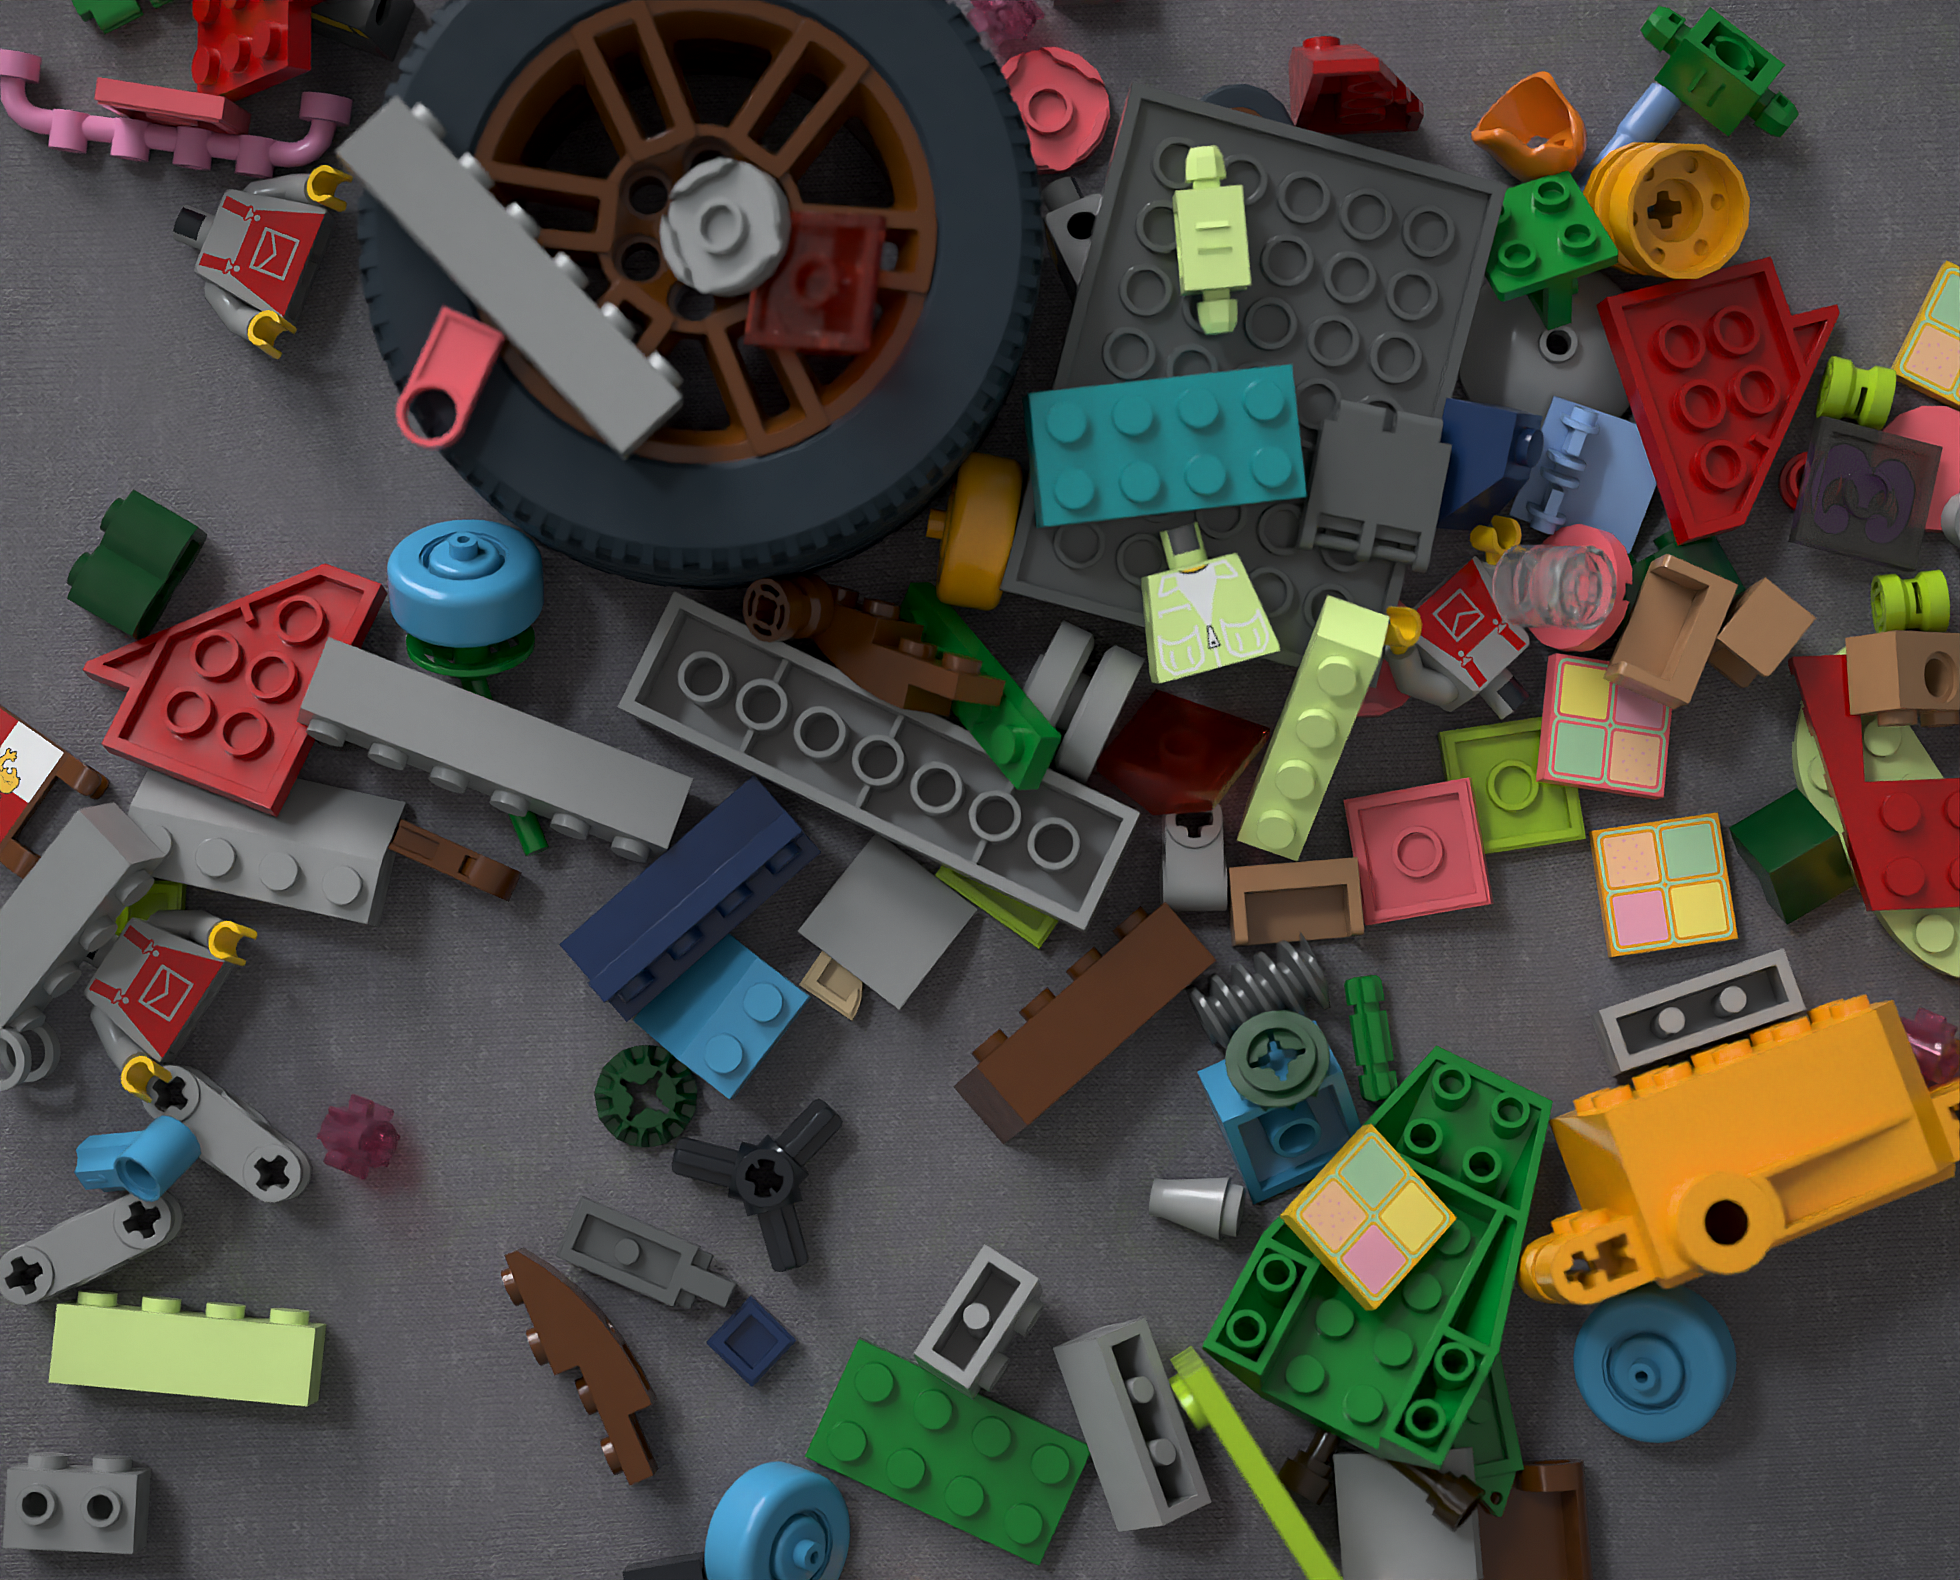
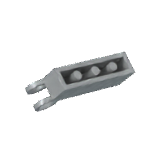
[0,802,166,1091]

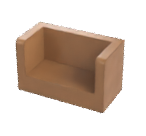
[1603,554,1738,709]
[1707,577,1816,689]
[1227,857,1364,947]

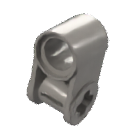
[1159,790,1227,912]

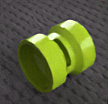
[1816,356,1896,431]
[1871,570,1950,633]

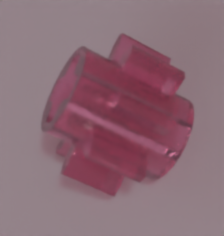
[966,0,1045,46]
[1900,1007,1960,1087]
[317,1094,401,1179]

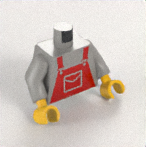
[173,165,353,359]
[1383,515,1530,719]
[84,910,257,1103]

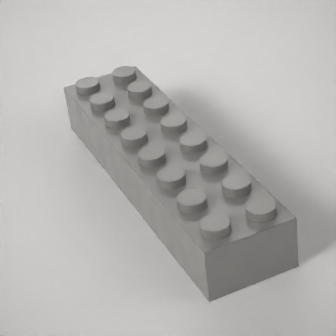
[618,591,1141,934]

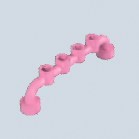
[0,49,353,179]

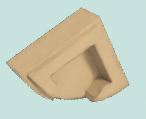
[799,951,864,1021]

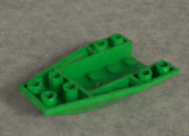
[1202,1045,1553,1470]

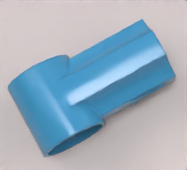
[74,1115,201,1202]

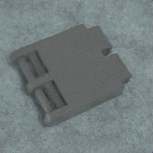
[1297,399,1452,574]

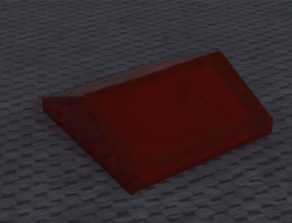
[744,211,887,356]
[1097,689,1270,815]

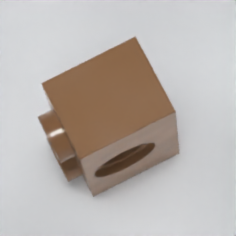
[1845,630,1960,728]

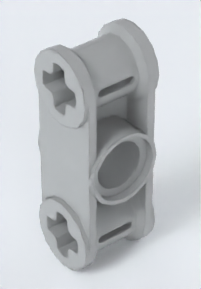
[142,1065,312,1202]
[0,1191,184,1305]

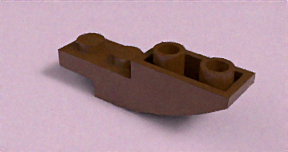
[813,583,1005,716]
[501,1247,659,1486]

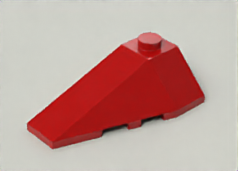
[1288,36,1424,135]

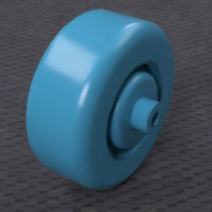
[387,519,544,648]
[1573,1280,1737,1443]
[704,1462,850,1580]

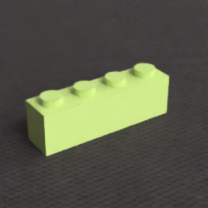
[1237,595,1390,861]
[49,1290,326,1406]

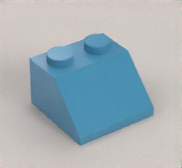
[633,933,812,1099]
[1197,1020,1361,1204]

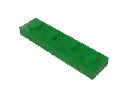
[899,582,1062,790]

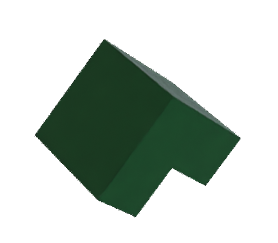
[1729,788,1855,925]

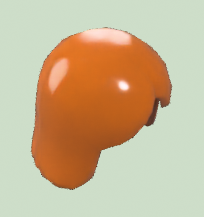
[1471,71,1588,183]

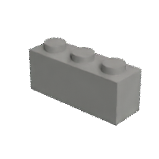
[1590,948,1806,1077]
[1053,1317,1211,1532]

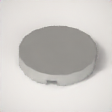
[660,159,791,297]

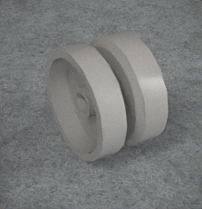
[1022,620,1145,785]

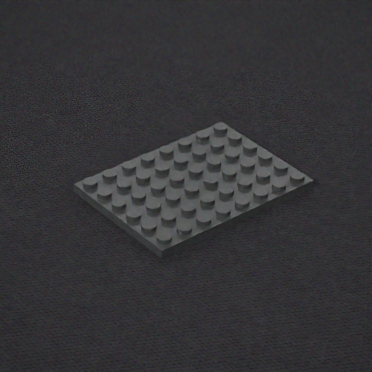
[999,82,1507,688]

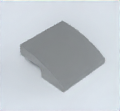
[798,834,978,1010]
[1333,1447,1483,1580]

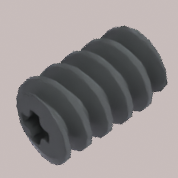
[1185,932,1331,1050]

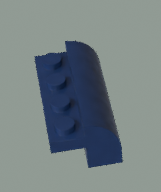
[559,775,821,1022]

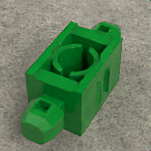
[1640,6,1799,138]

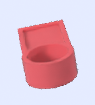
[396,306,506,450]

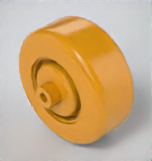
[926,452,1023,611]

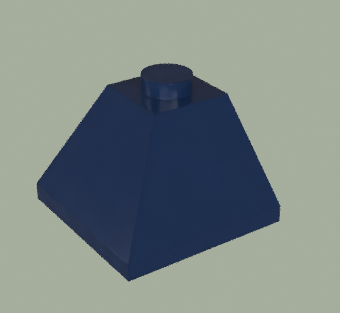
[1436,398,1544,531]

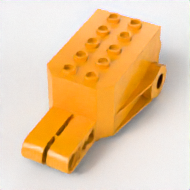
[1516,994,1960,1305]

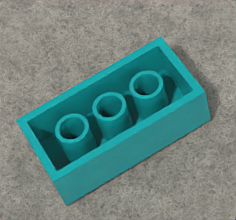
[1022,364,1307,528]

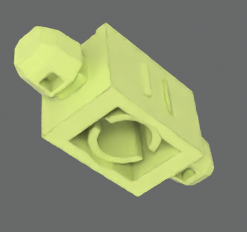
[1172,146,1251,335]

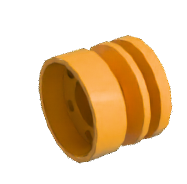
[1583,142,1750,279]

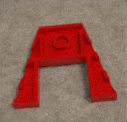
[1788,654,1960,912]

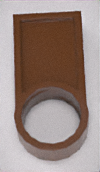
[388,819,522,902]

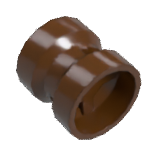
[743,573,834,643]

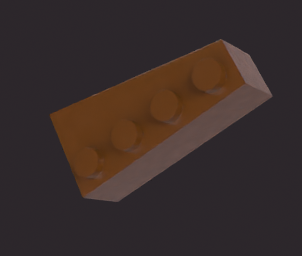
[953,902,1216,1145]

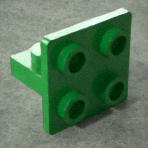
[1484,171,1618,331]

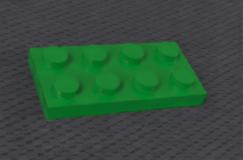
[804,1337,1090,1566]

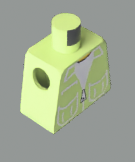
[1141,522,1280,683]

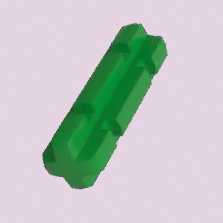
[1344,975,1398,1101]

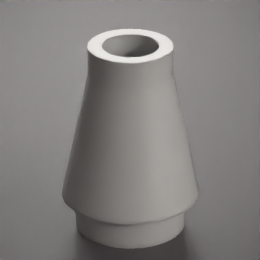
[1149,1177,1246,1241]

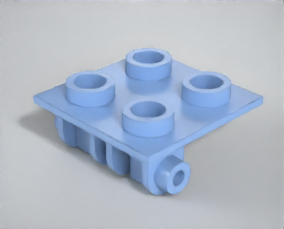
[1509,395,1657,554]

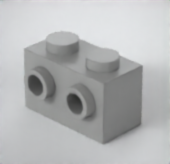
[913,1244,1045,1400]
[3,1452,151,1554]

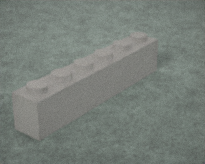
[336,95,683,461]
[297,637,693,863]

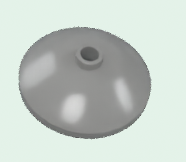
[1458,271,1630,430]

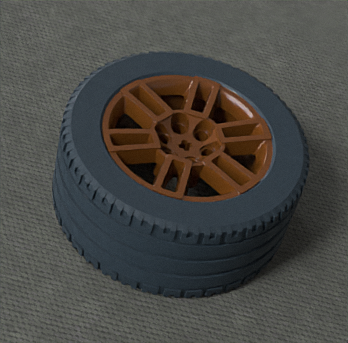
[357,0,1043,590]

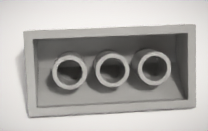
[128,768,408,927]

